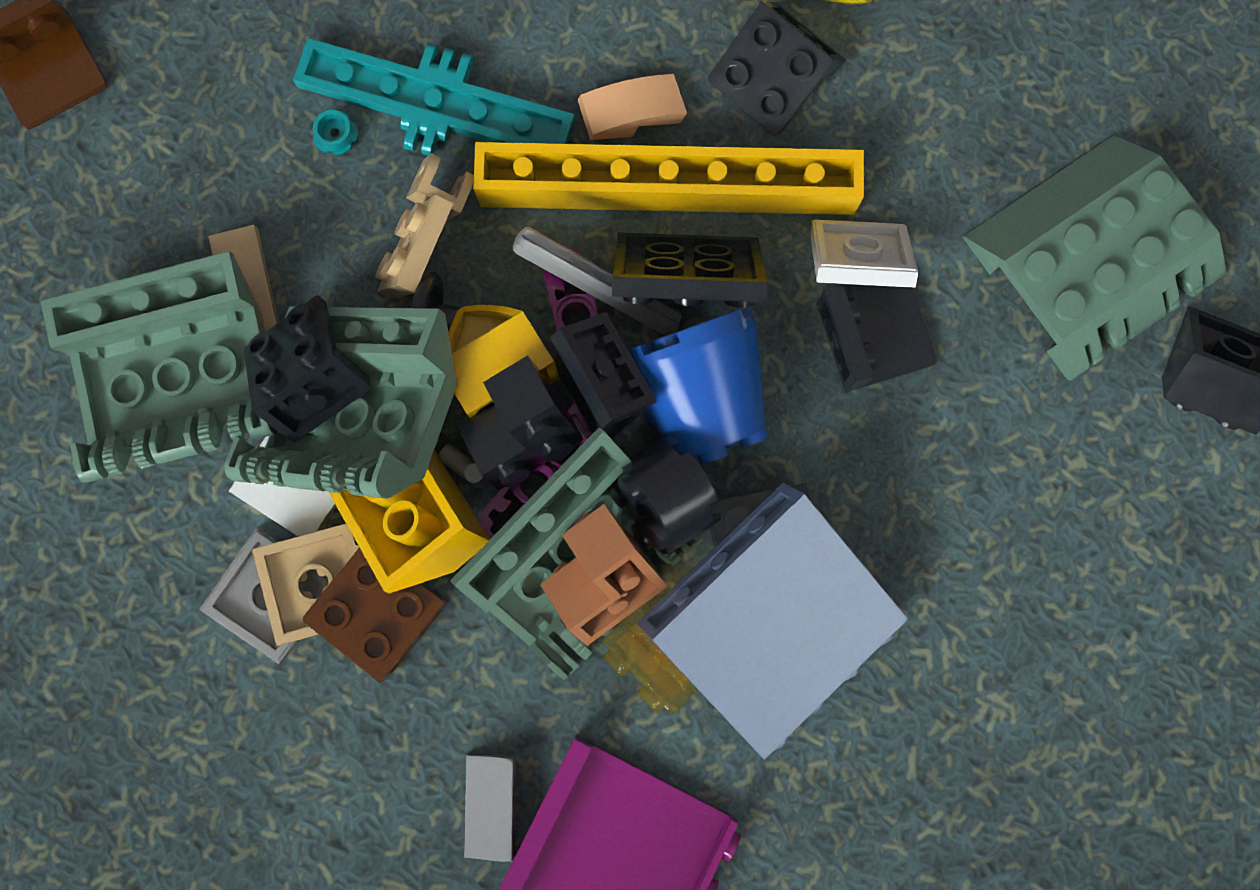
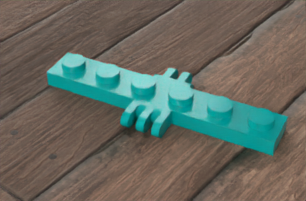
[293,38,575,156]

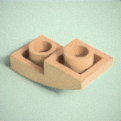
[578,74,687,140]

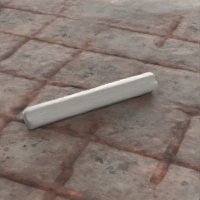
[513,227,682,336]

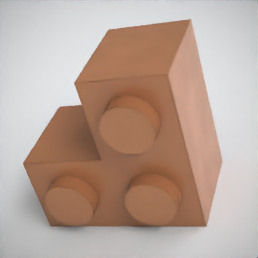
[540,504,668,646]

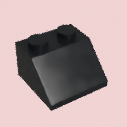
[1162,306,1260,435]

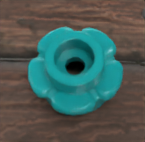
[312,109,358,155]

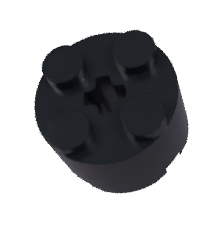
[607,435,721,554]

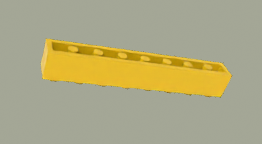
[473,142,864,215]

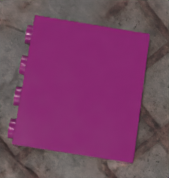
[499,735,741,890]

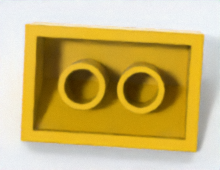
[328,450,490,593]

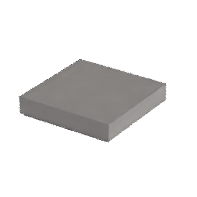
[199,528,329,664]

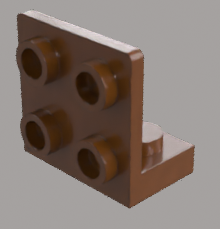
[0,0,108,130]
[303,547,449,683]

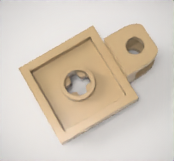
[375,153,474,300]
[252,524,359,646]

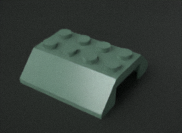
[962,135,1226,381]
[40,251,277,483]
[224,307,457,499]
[451,428,701,681]

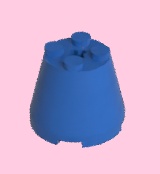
[628,307,769,464]

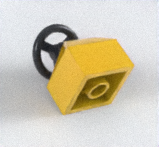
[410,272,560,419]

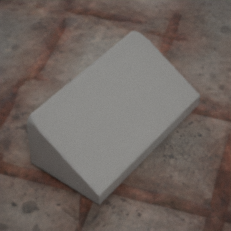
[464,755,516,862]

